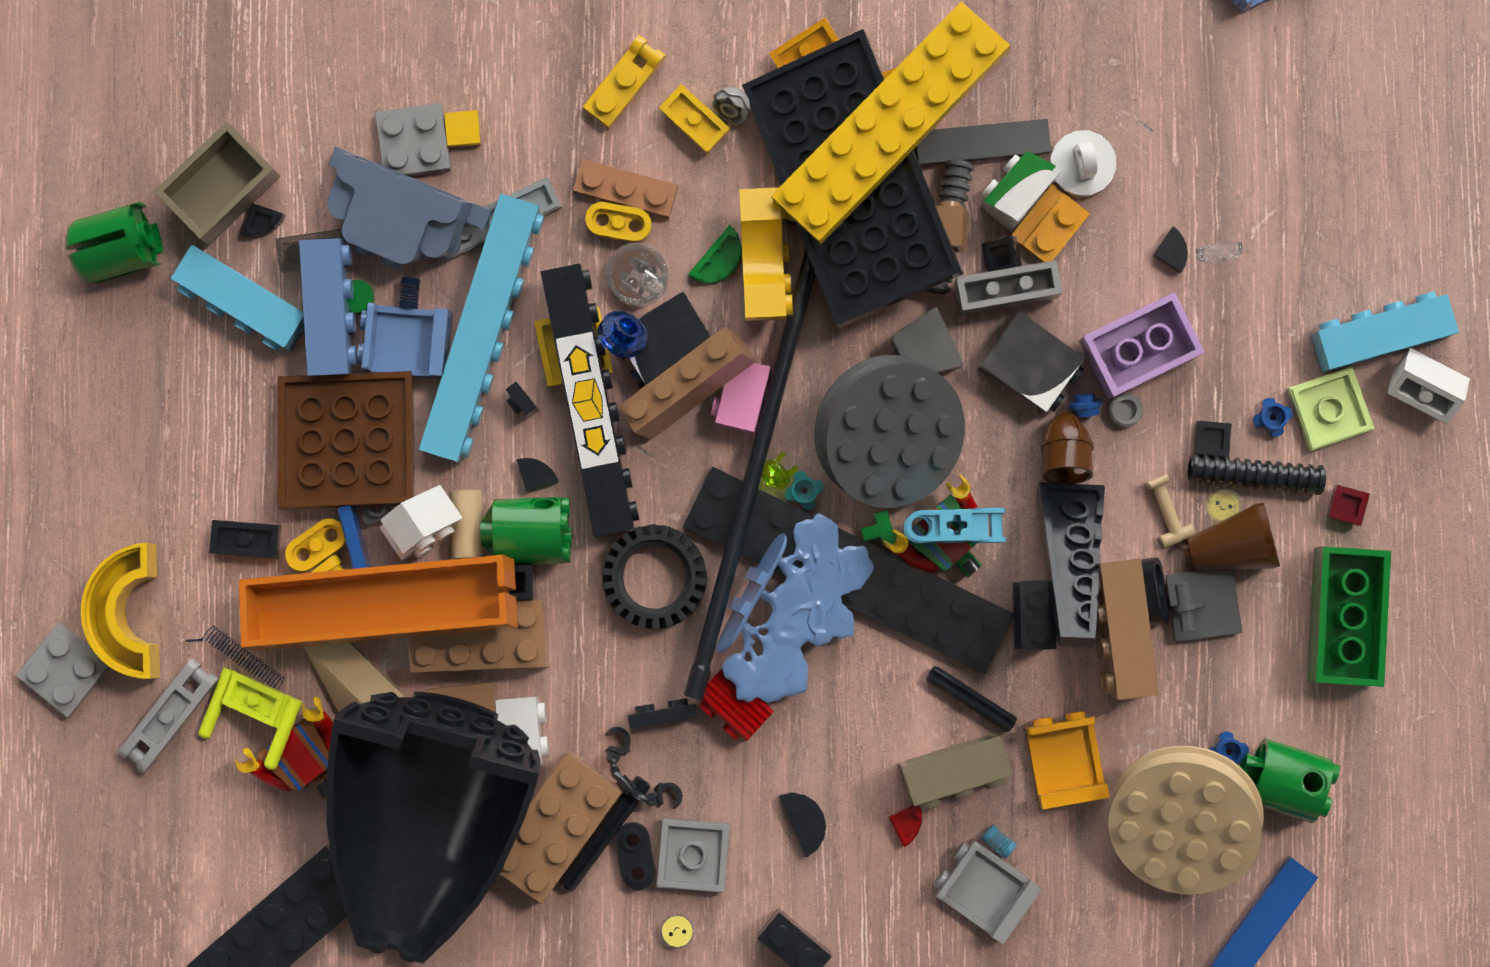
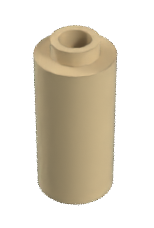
[449,490,485,559]

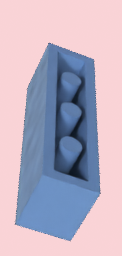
[299,238,358,376]

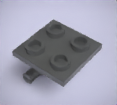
[1165,570,1243,642]

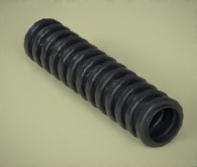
[1187,454,1326,495]

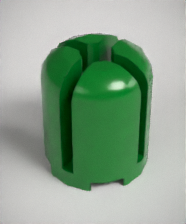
[65,202,164,283]

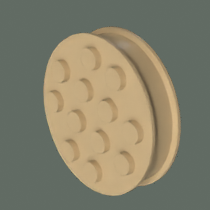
[1108,746,1264,894]

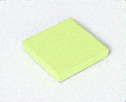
[1287,367,1375,452]

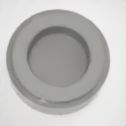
[1108,393,1143,427]

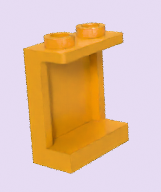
[1024,711,1110,810]

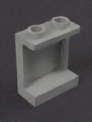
[933,839,1042,945]

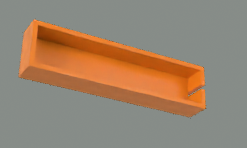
[239,555,518,651]

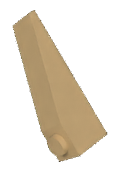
[304,642,409,712]

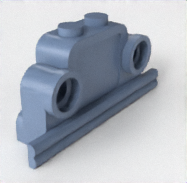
[327,147,492,269]

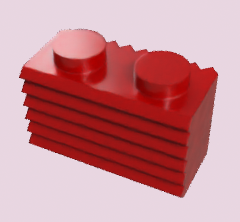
[698,669,774,742]

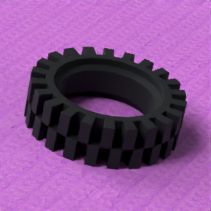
[602,524,707,629]

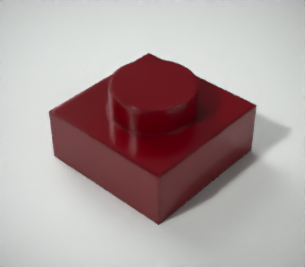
[1326,484,1370,526]

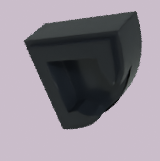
[241,203,285,238]
[1153,226,1188,274]
[516,458,559,492]

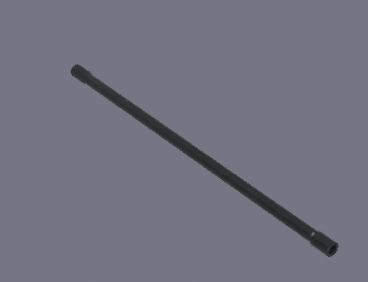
[683,249,816,700]

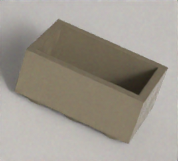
[154,122,281,245]
[898,733,1013,810]

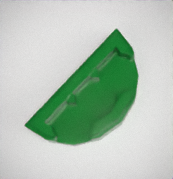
[688,224,742,284]

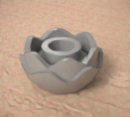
[712,87,751,125]

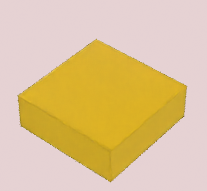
[444,110,481,148]

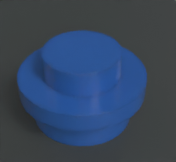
[1069,393,1103,417]

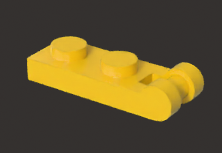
[583,35,666,129]

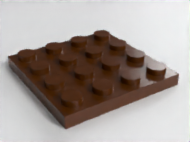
[278,371,415,510]

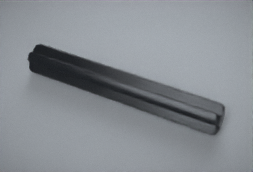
[559,776,650,892]

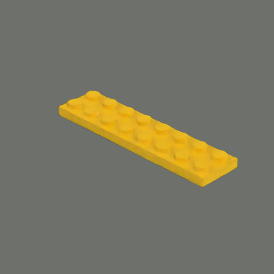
[771,1,1011,244]

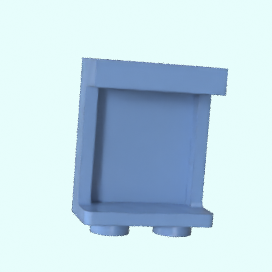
[357,303,452,379]

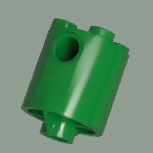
[480,497,572,566]
[1240,738,1340,824]

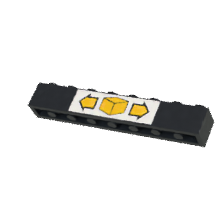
[540,263,640,537]

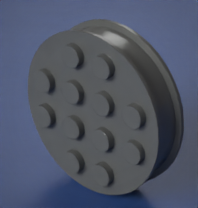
[814,355,965,508]

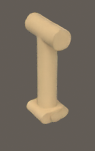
[1145,474,1196,548]

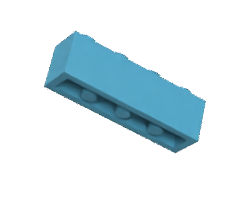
[170,245,305,352]
[1311,291,1459,373]

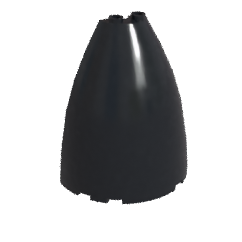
[326,692,541,964]

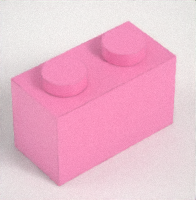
[710,363,770,434]

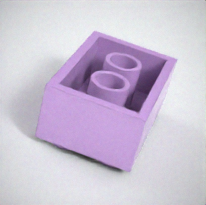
[1079,292,1205,400]

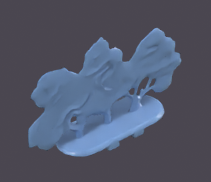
[717,513,874,703]

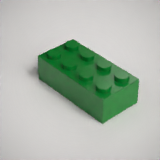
[1307,546,1391,687]

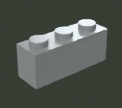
[953,260,1062,316]

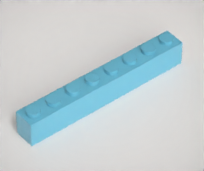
[419,193,545,463]

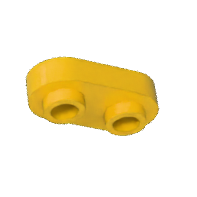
[585,202,652,243]
[285,518,346,571]

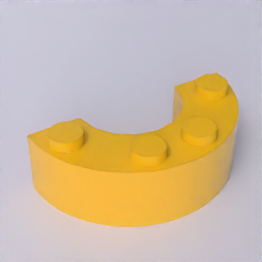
[739,187,793,321]
[81,543,160,679]

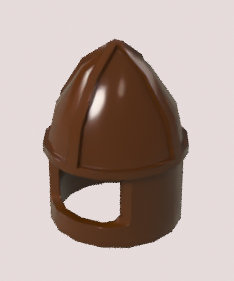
[1040,411,1094,484]

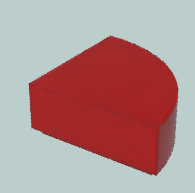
[888,804,922,847]

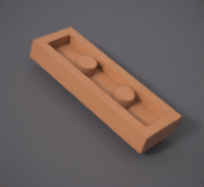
[573,159,678,219]

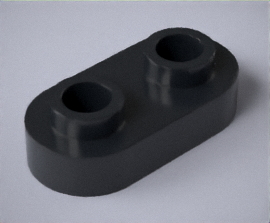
[1141,557,1169,626]
[616,822,656,890]

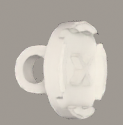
[1049,130,1116,197]

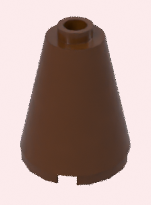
[1183,502,1280,570]

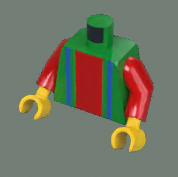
[883,474,982,578]

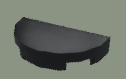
[779,792,826,858]

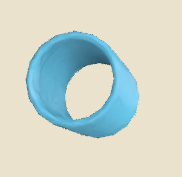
[981,825,1017,859]

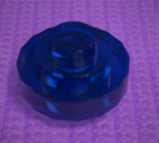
[597,311,648,358]

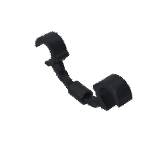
[605,727,683,809]

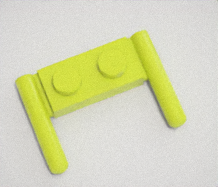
[198,667,303,770]

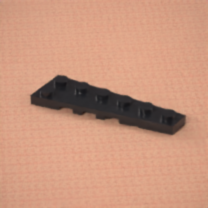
[1037,482,1105,647]

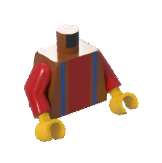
[234,697,333,799]

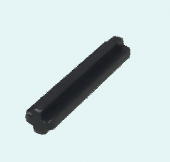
[926,666,1017,732]

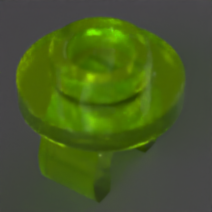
[762,452,798,490]

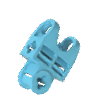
[903,508,1006,544]

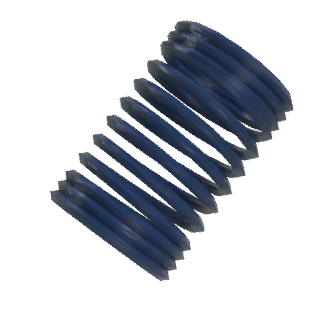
[398,277,421,309]

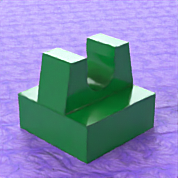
[861,510,896,547]

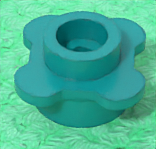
[785,471,824,510]

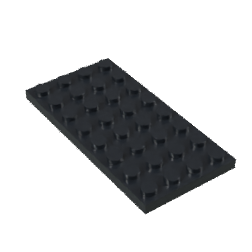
[742,29,964,328]

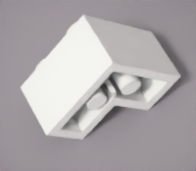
[379,485,462,560]

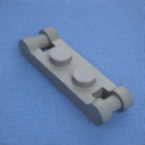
[117,658,219,774]

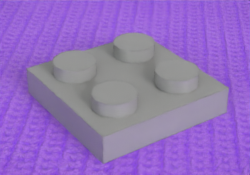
[375,103,451,176]
[16,623,110,717]
[657,818,730,892]

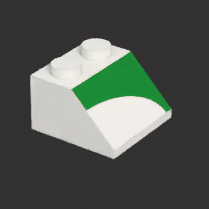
[981,151,1062,232]

